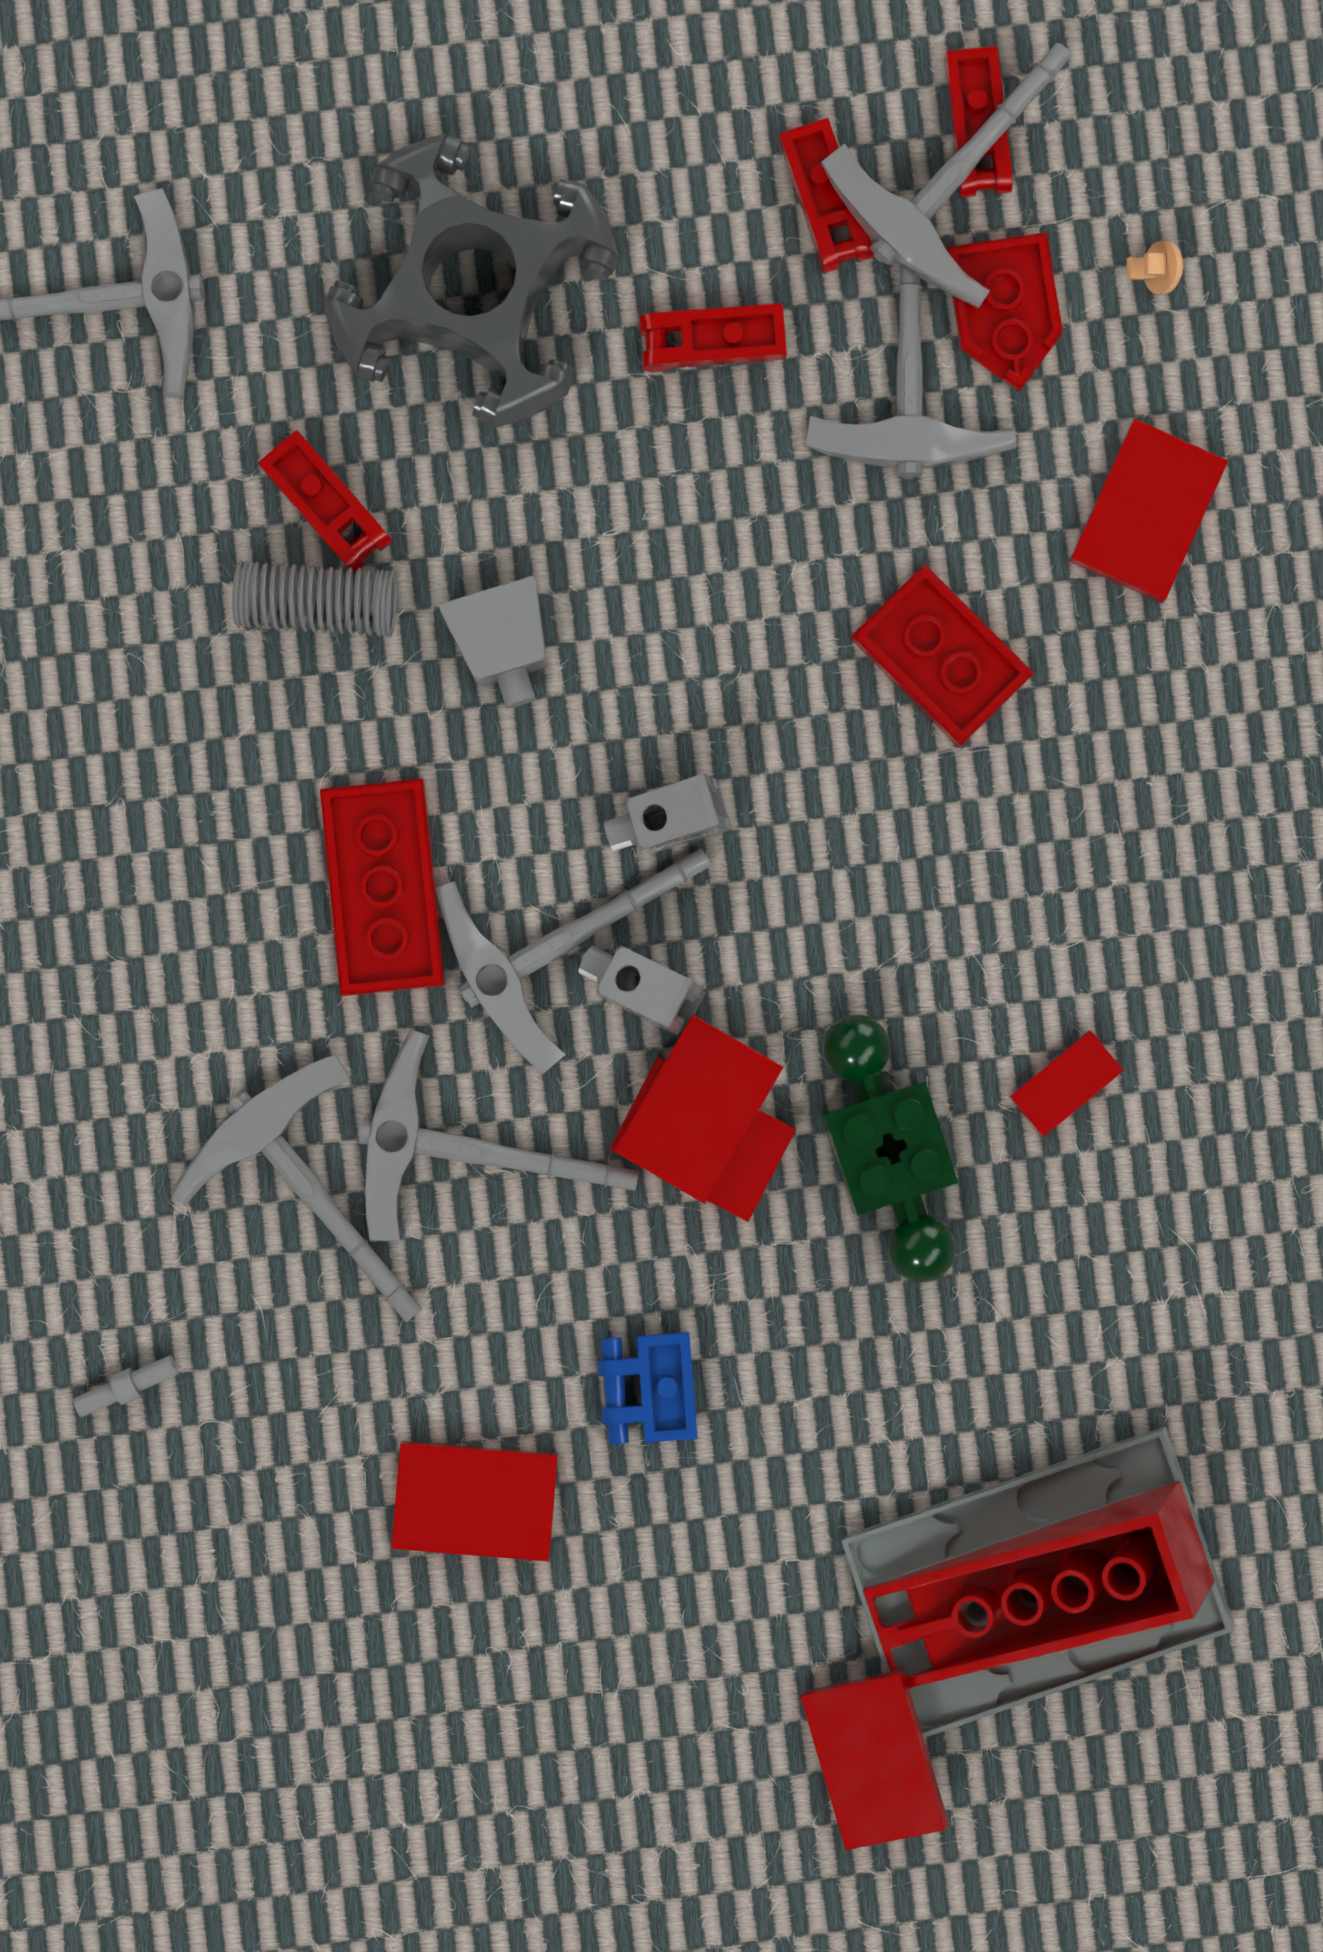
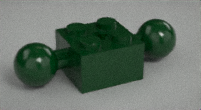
[821,1014,958,1283]

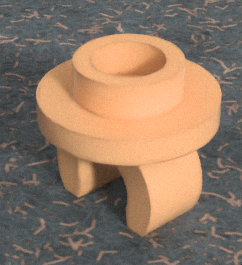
[1127,241,1184,294]

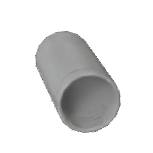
[232,560,397,638]

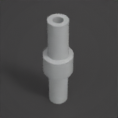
[73,1355,179,1418]

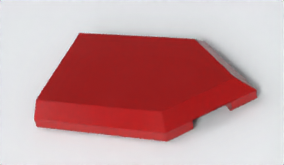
[945,232,1063,392]

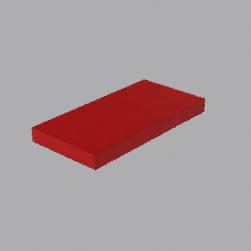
[320,778,446,997]

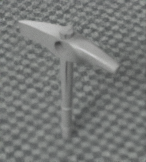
[821,43,1071,308]
[0,188,205,398]
[805,200,1017,479]
[436,848,711,1074]
[358,1029,639,1241]
[170,1054,422,1322]

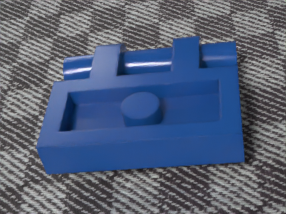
[597,1331,698,1445]

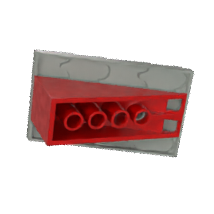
[841,1426,1235,1738]

